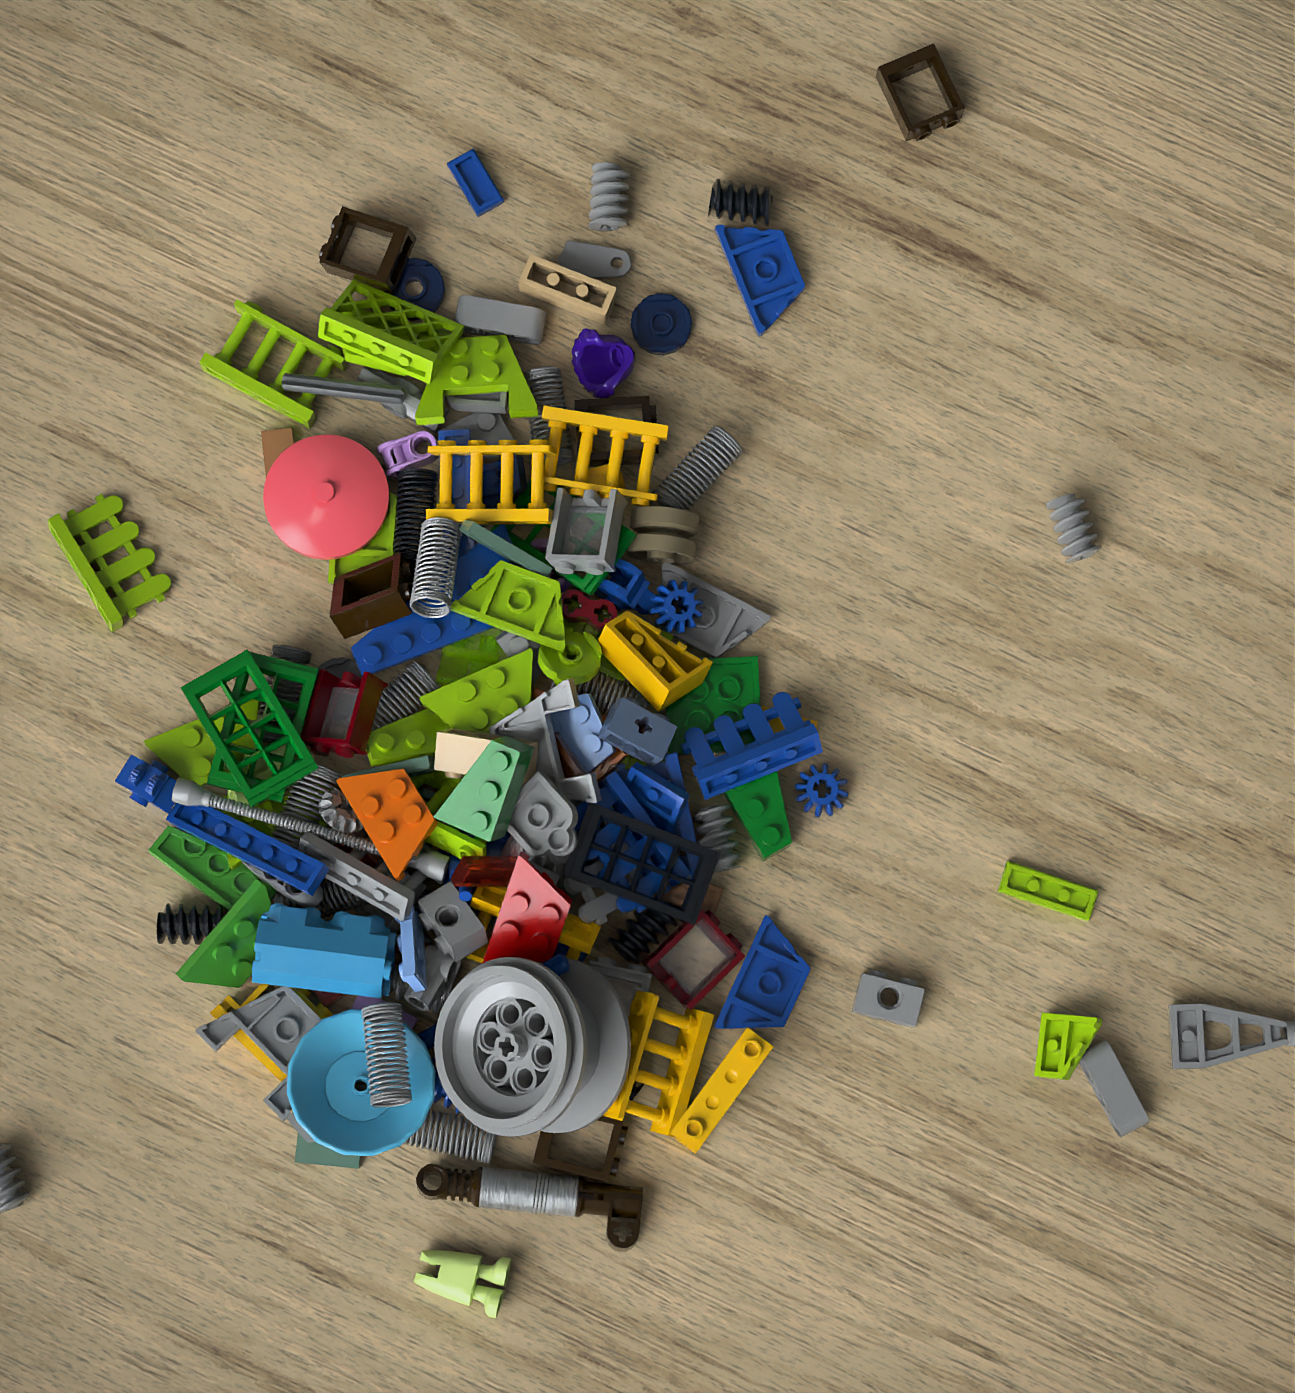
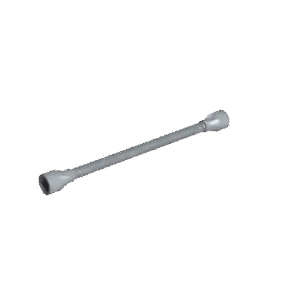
[172,777,450,881]

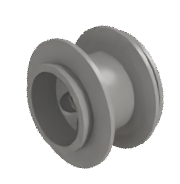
[434,957,631,1137]

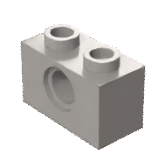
[418,881,488,963]
[851,970,925,1028]

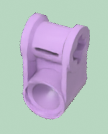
[376,431,438,479]

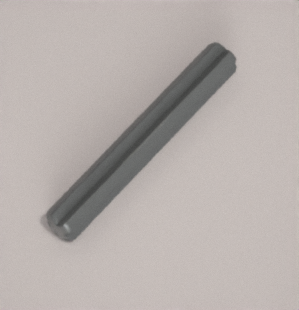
[282,373,405,404]

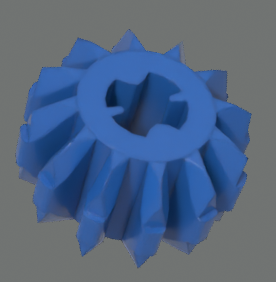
[649,580,703,634]
[795,763,849,818]

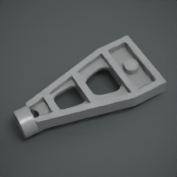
[1168,1004,1295,1069]

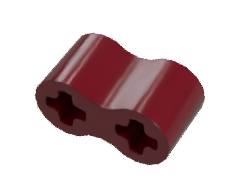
[561,589,617,632]

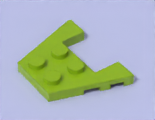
[415,334,539,425]

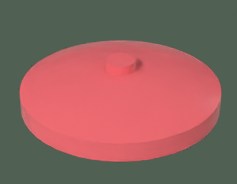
[263,434,390,560]

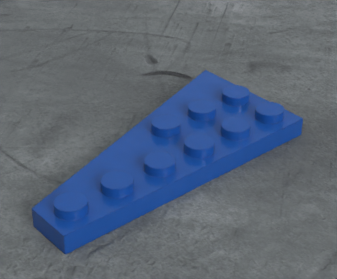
[351,524,519,677]

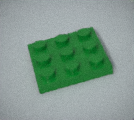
[666,656,761,755]

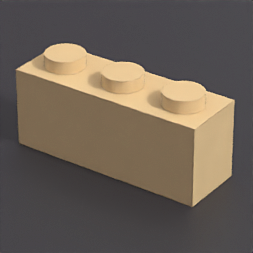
[519,254,617,325]
[434,728,538,787]

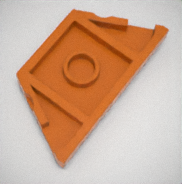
[336,769,438,882]

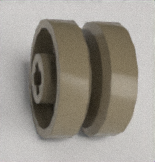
[627,506,699,564]

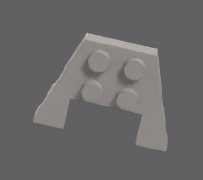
[489,678,602,803]
[195,986,322,1122]

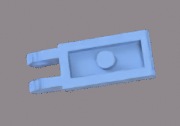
[394,905,427,992]

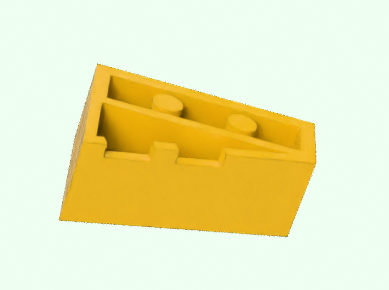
[598,610,713,712]

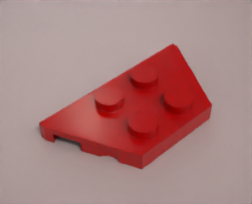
[482,852,573,964]

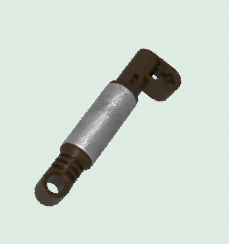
[416,1164,643,1252]

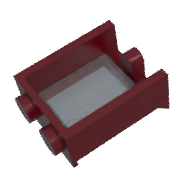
[300,669,389,758]
[641,910,745,1010]

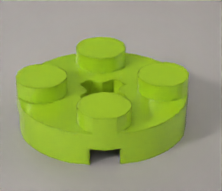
[538,627,602,686]

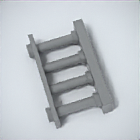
[298,806,446,922]

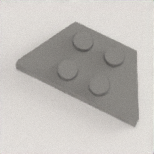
[661,563,771,658]

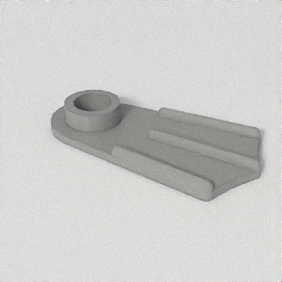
[558,241,631,278]

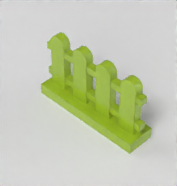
[48,494,171,632]

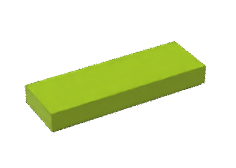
[997,861,1098,922]

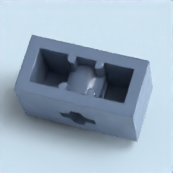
[598,697,677,767]

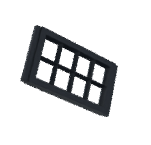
[562,803,721,926]

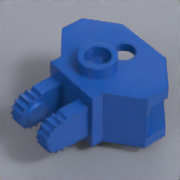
[594,559,657,615]
[115,754,176,814]

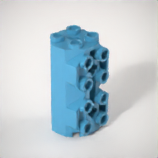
[252,903,396,998]

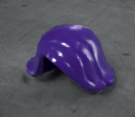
[571,328,636,398]

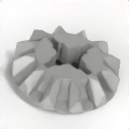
[319,788,364,833]

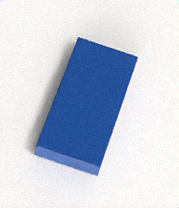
[447,148,504,217]

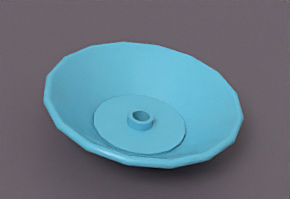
[287,1009,435,1156]

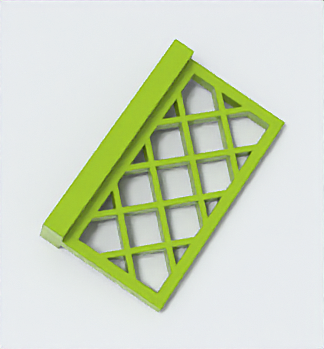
[318,279,464,384]

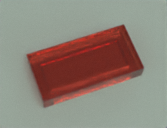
[451,856,518,887]

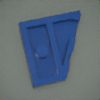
[625,762,690,834]

